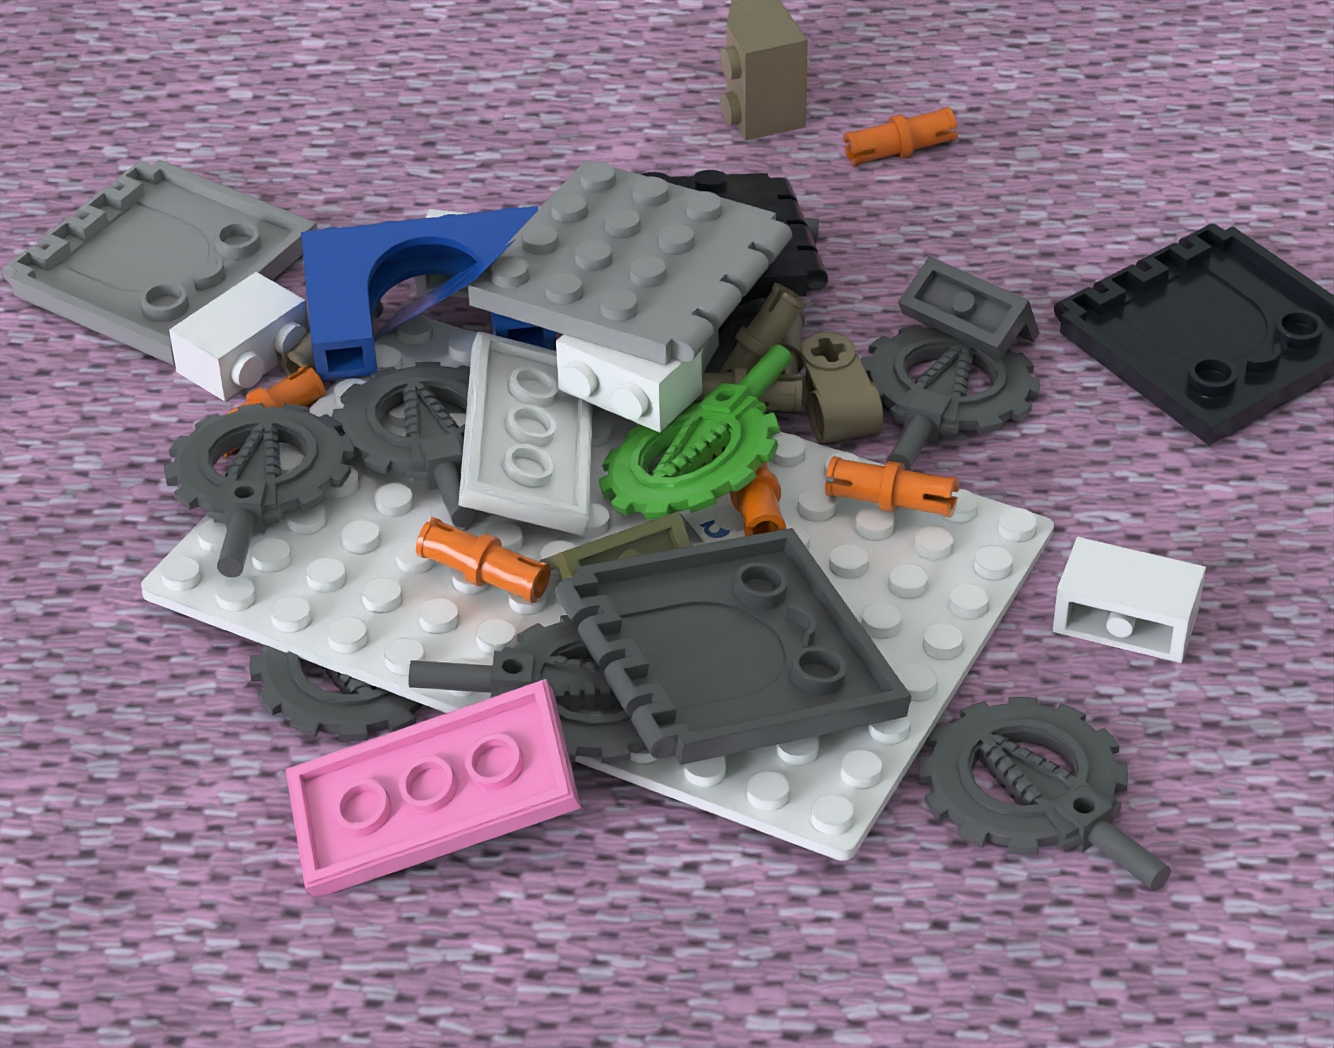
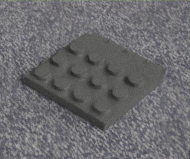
[555,528,911,765]

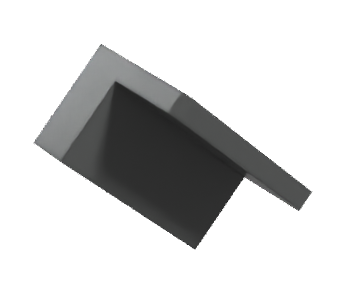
[898,256,1039,359]

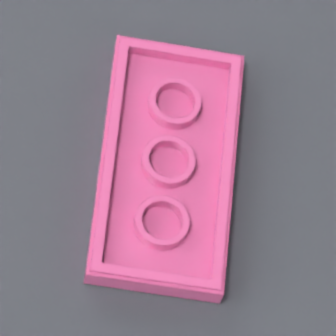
[285,679,581,897]

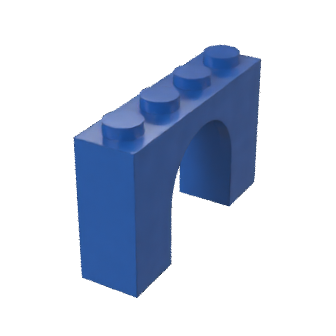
[301,206,557,381]

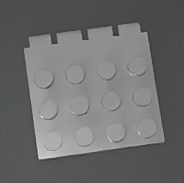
[2,159,317,365]
[468,160,792,365]

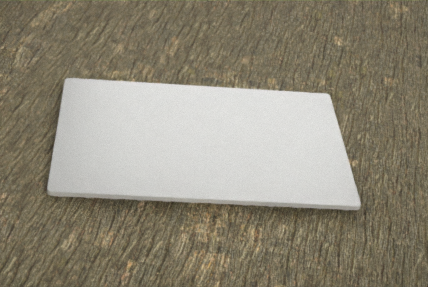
[141,314,1054,861]

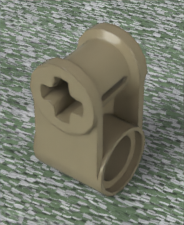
[801,332,883,445]

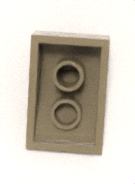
[720,0,808,141]

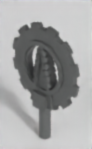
[861,325,1040,471]
[332,362,477,528]
[164,403,354,578]
[409,615,647,764]
[250,642,432,741]
[919,697,1171,891]

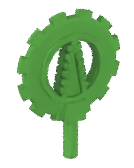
[599,344,792,519]

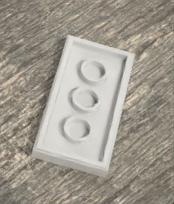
[458,332,593,536]

